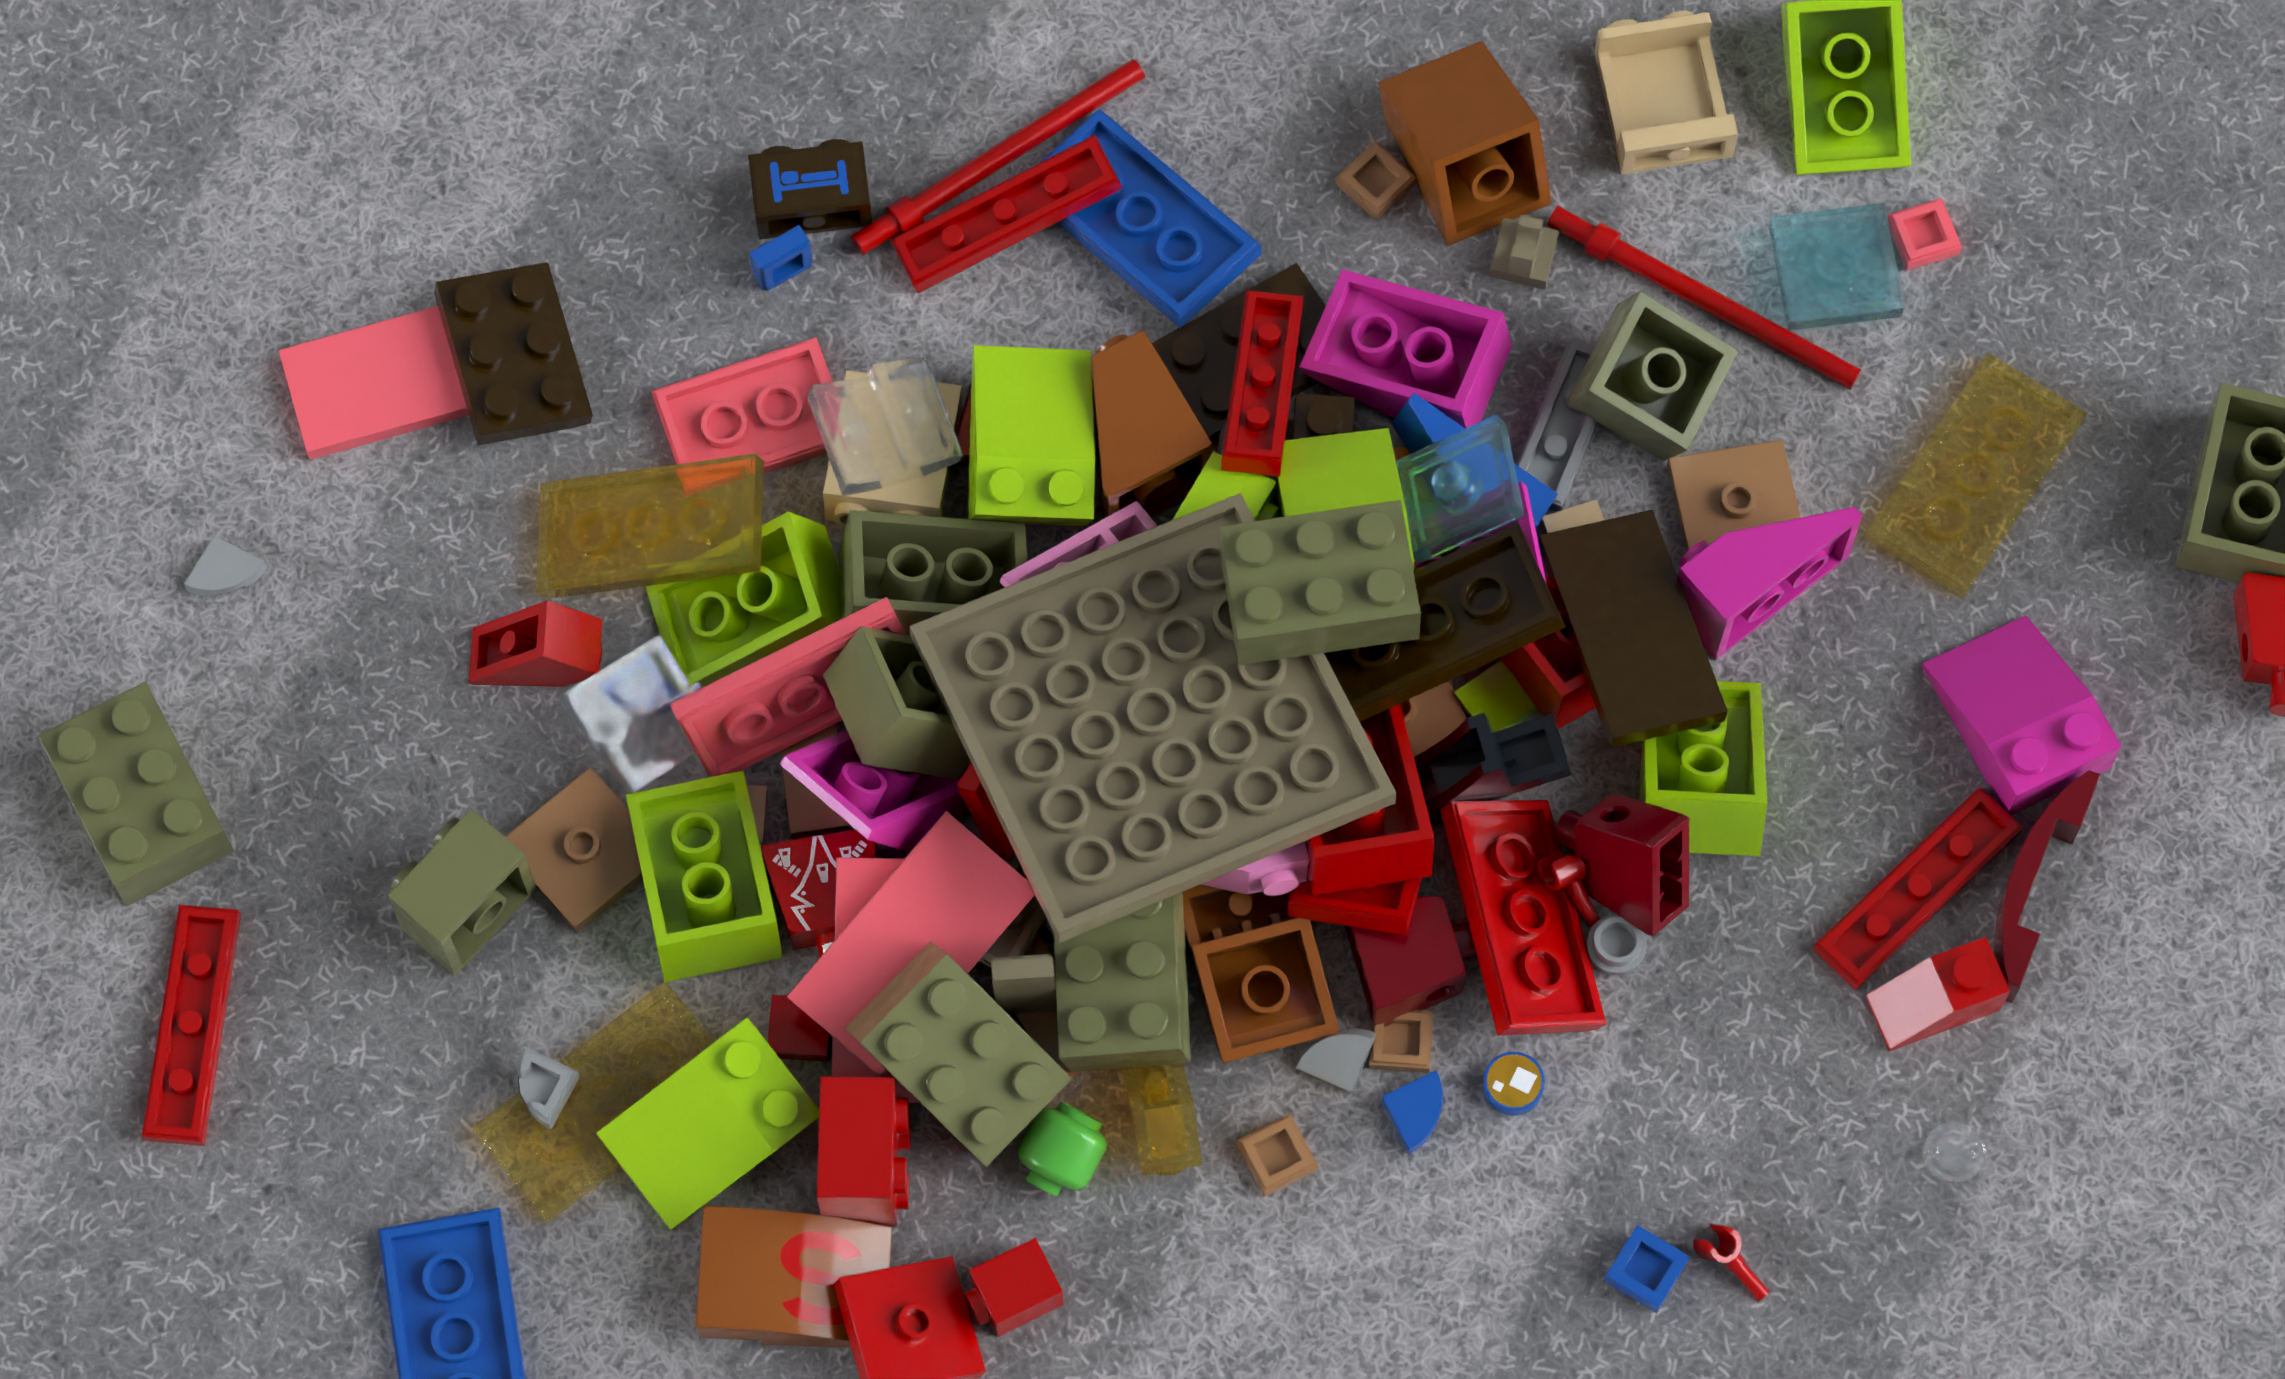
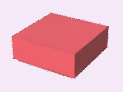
[1886,198,1962,271]

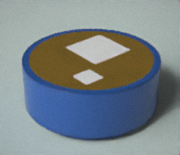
[1483,1052,1545,1116]

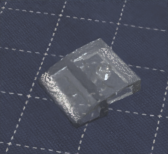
[807,357,963,496]
[557,635,702,793]

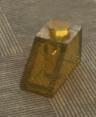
[1120,1064,1202,1176]

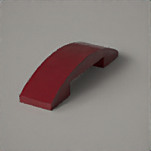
[1994,770,2101,1003]

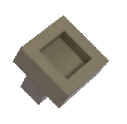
[1489,215,1559,289]

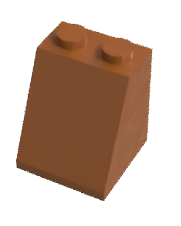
[1378,41,1552,246]
[1092,330,1213,519]

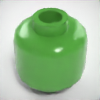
[1017,1101,1107,1197]

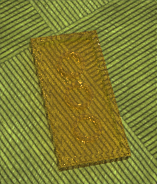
[1864,353,2087,599]
[536,454,764,598]
[472,982,714,1225]

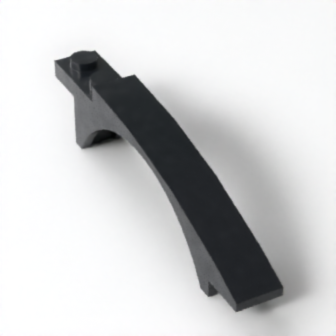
[1414,713,1572,827]

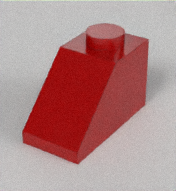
[469,600,602,687]
[1866,937,2010,1051]

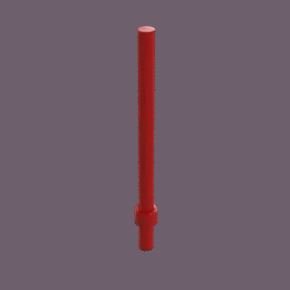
[850,59,1145,256]
[1547,206,1862,390]

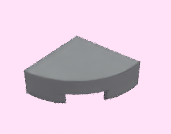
[184,535,267,597]
[1296,1028,1377,1092]
[517,1046,580,1130]

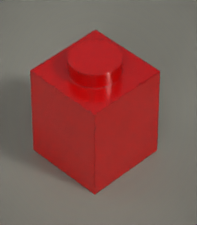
[964,1237,1064,1337]

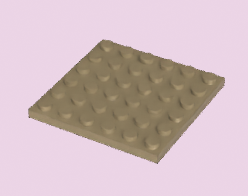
[910,493,1397,943]

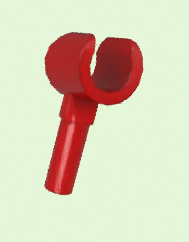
[1538,852,1600,927]
[1693,1224,1770,1301]

